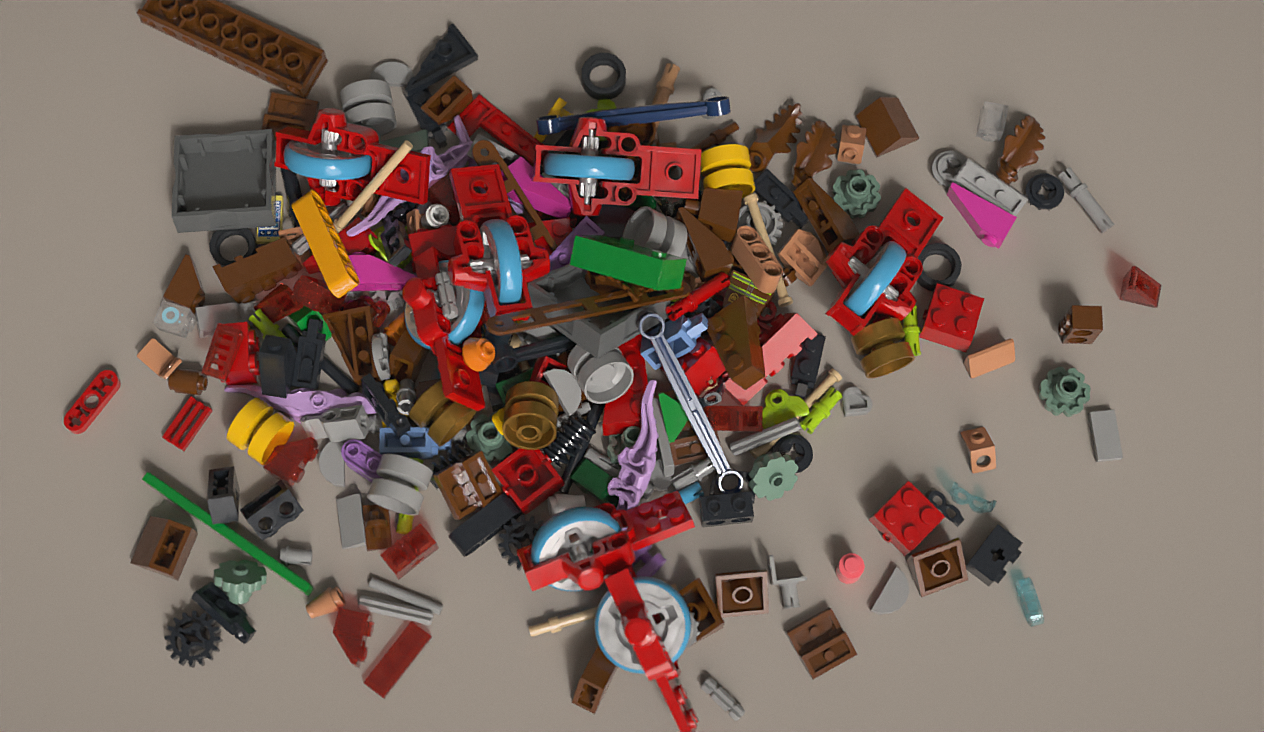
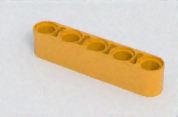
[291,190,360,298]

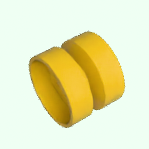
[700,144,755,198]
[227,397,294,465]

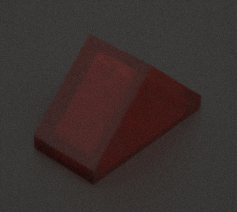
[1119,266,1162,308]
[253,283,304,323]

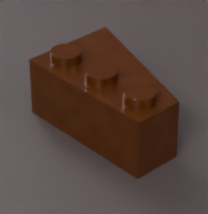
[212,237,303,304]
[707,295,766,390]
[322,305,385,387]

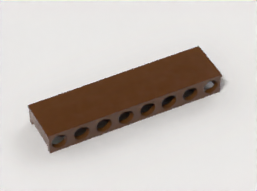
[137,0,328,99]

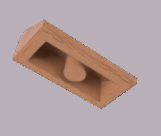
[963,338,1015,378]

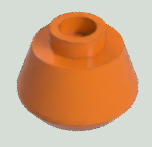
[462,337,495,371]

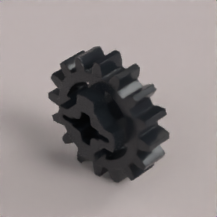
[498,515,544,571]
[164,610,223,668]

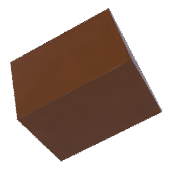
[855,97,919,158]
[906,537,968,597]
[714,569,769,618]
[679,578,725,646]

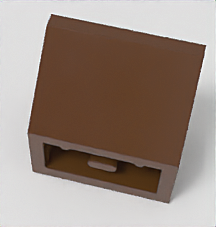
[130,516,198,581]

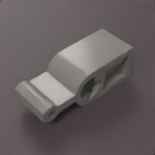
[195,301,262,338]
[300,405,371,442]

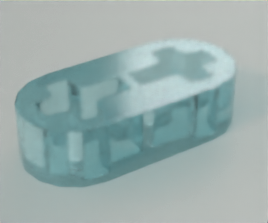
[1015,577,1044,627]

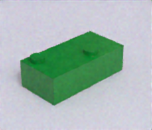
[570,235,687,290]

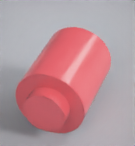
[836,553,865,584]

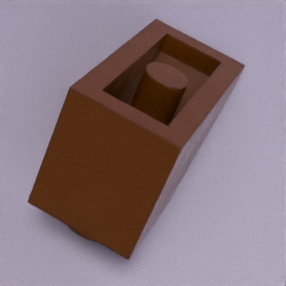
[421,75,473,125]
[163,254,205,315]

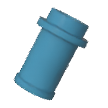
[673,481,704,505]

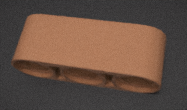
[731,226,783,294]

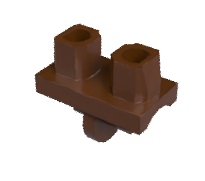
[363,504,393,552]

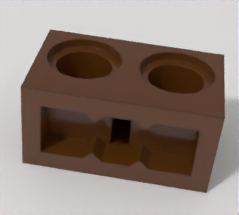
[1058,305,1103,344]

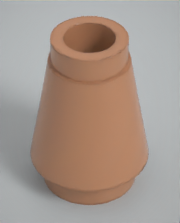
[305,586,346,619]

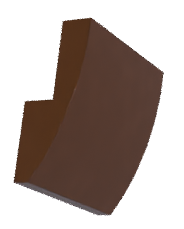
[261,92,320,141]
[669,406,720,466]
[433,450,503,520]
[785,608,858,679]

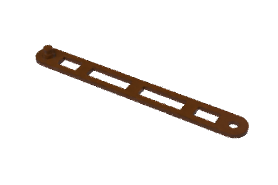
[472,140,558,252]
[486,280,691,335]

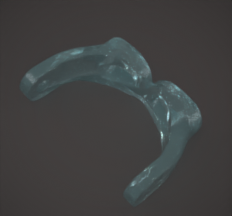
[949,482,997,514]

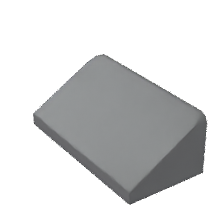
[337,493,366,549]

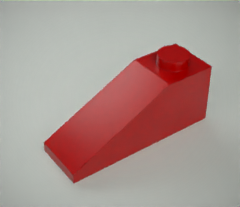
[302,217,378,275]

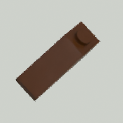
[793,178,860,253]
[675,207,734,282]

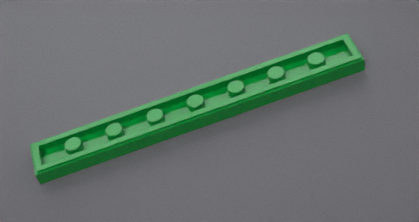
[142,472,314,597]

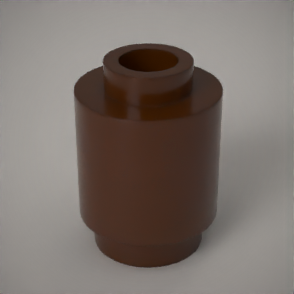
[168,368,208,395]

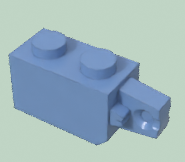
[640,313,708,370]
[379,427,451,459]

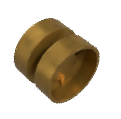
[851,318,915,379]
[409,380,476,446]
[502,381,559,450]

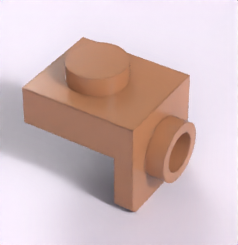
[837,125,866,164]

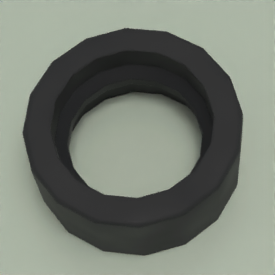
[581,53,626,100]
[209,228,258,267]
[917,243,962,291]

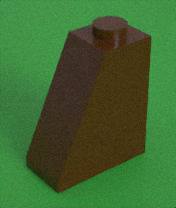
[387,328,430,386]
[572,644,618,714]

